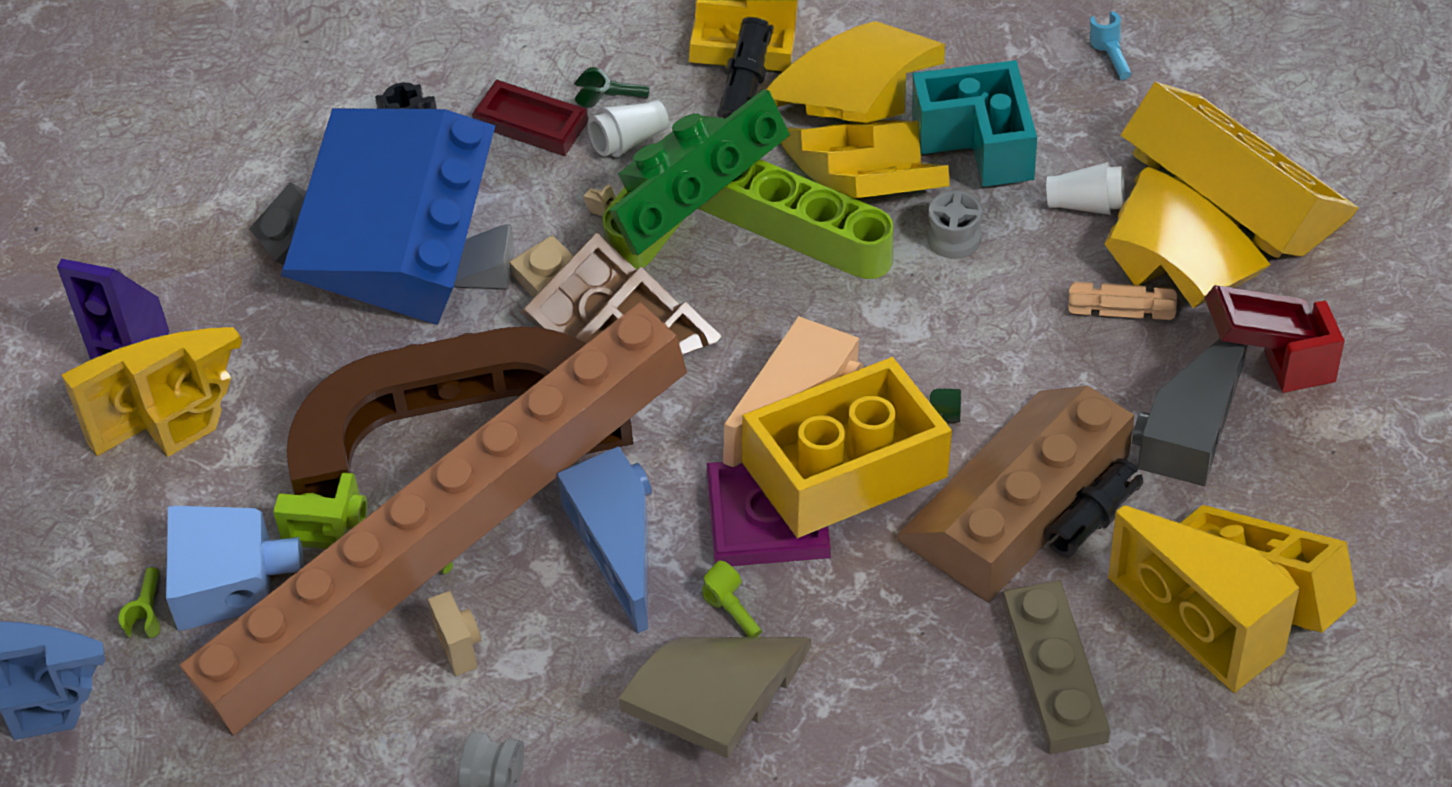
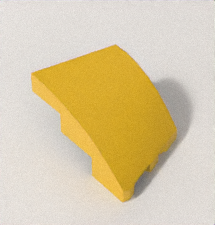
[689,0,799,71]
[766,21,945,123]
[780,119,950,198]
[1104,167,1271,309]
[61,327,242,457]

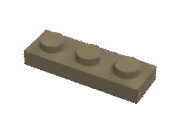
[1003,580,1110,755]

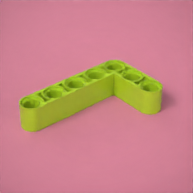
[603,133,893,279]

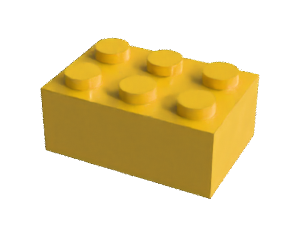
[741,357,952,538]

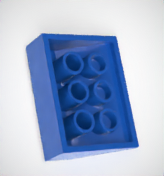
[281,108,495,325]

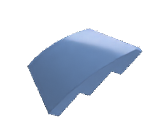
[0,621,105,740]

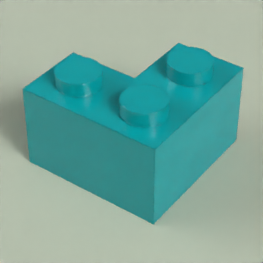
[912,60,1037,187]

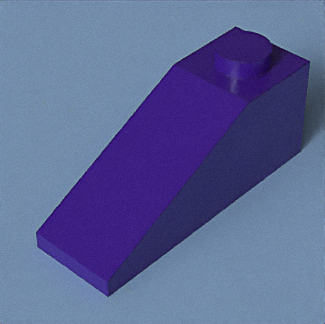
[57,259,170,360]

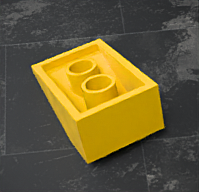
[1108,505,1299,693]

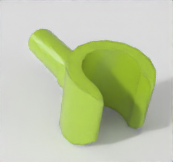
[702,561,762,637]
[118,567,161,638]

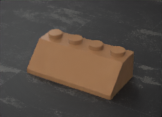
[897,385,1134,603]

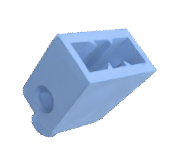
[166,506,304,631]

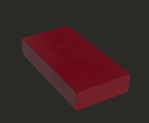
[472,79,588,156]
[1204,285,1321,350]

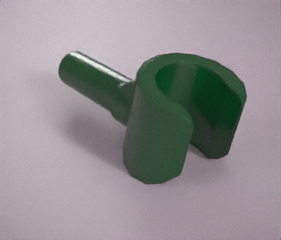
[574,67,649,108]
[930,388,961,422]

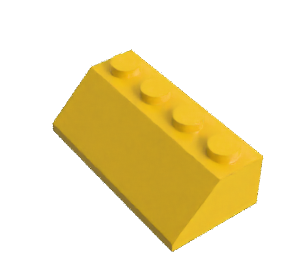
[1120,81,1359,258]

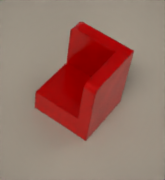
[1264,300,1345,393]

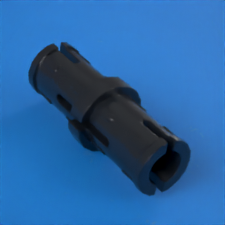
[717,17,774,119]
[1044,458,1144,558]

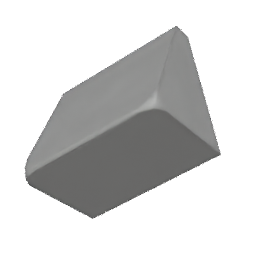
[454,224,515,289]

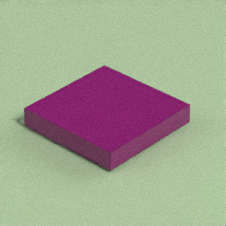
[706,462,831,566]

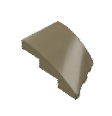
[619,637,811,759]

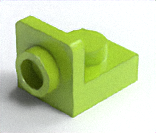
[273,473,367,549]

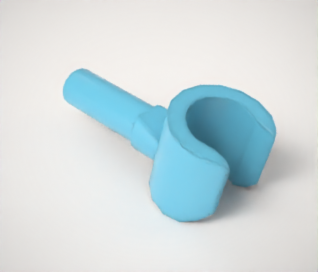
[1090,11,1131,80]

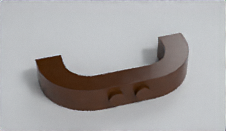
[287,327,634,498]

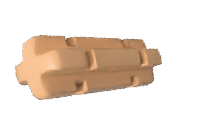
[1068,281,1177,320]

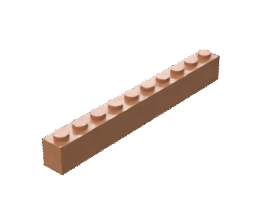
[179,302,687,736]

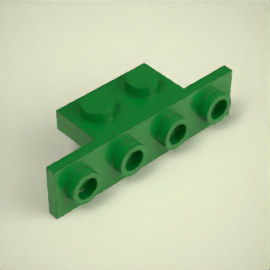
[609,90,790,256]

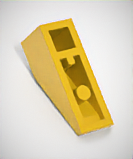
[1180,505,1357,633]

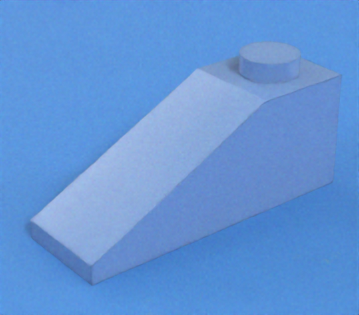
[557,446,652,633]

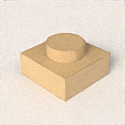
[509,235,573,298]
[428,591,482,676]

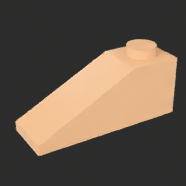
[723,316,864,467]

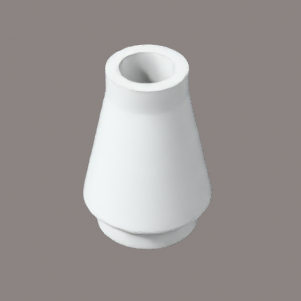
[588,100,669,157]
[1046,162,1125,215]

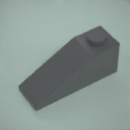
[1132,338,1248,486]

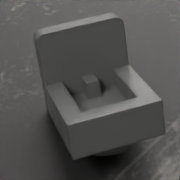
[249,182,306,265]

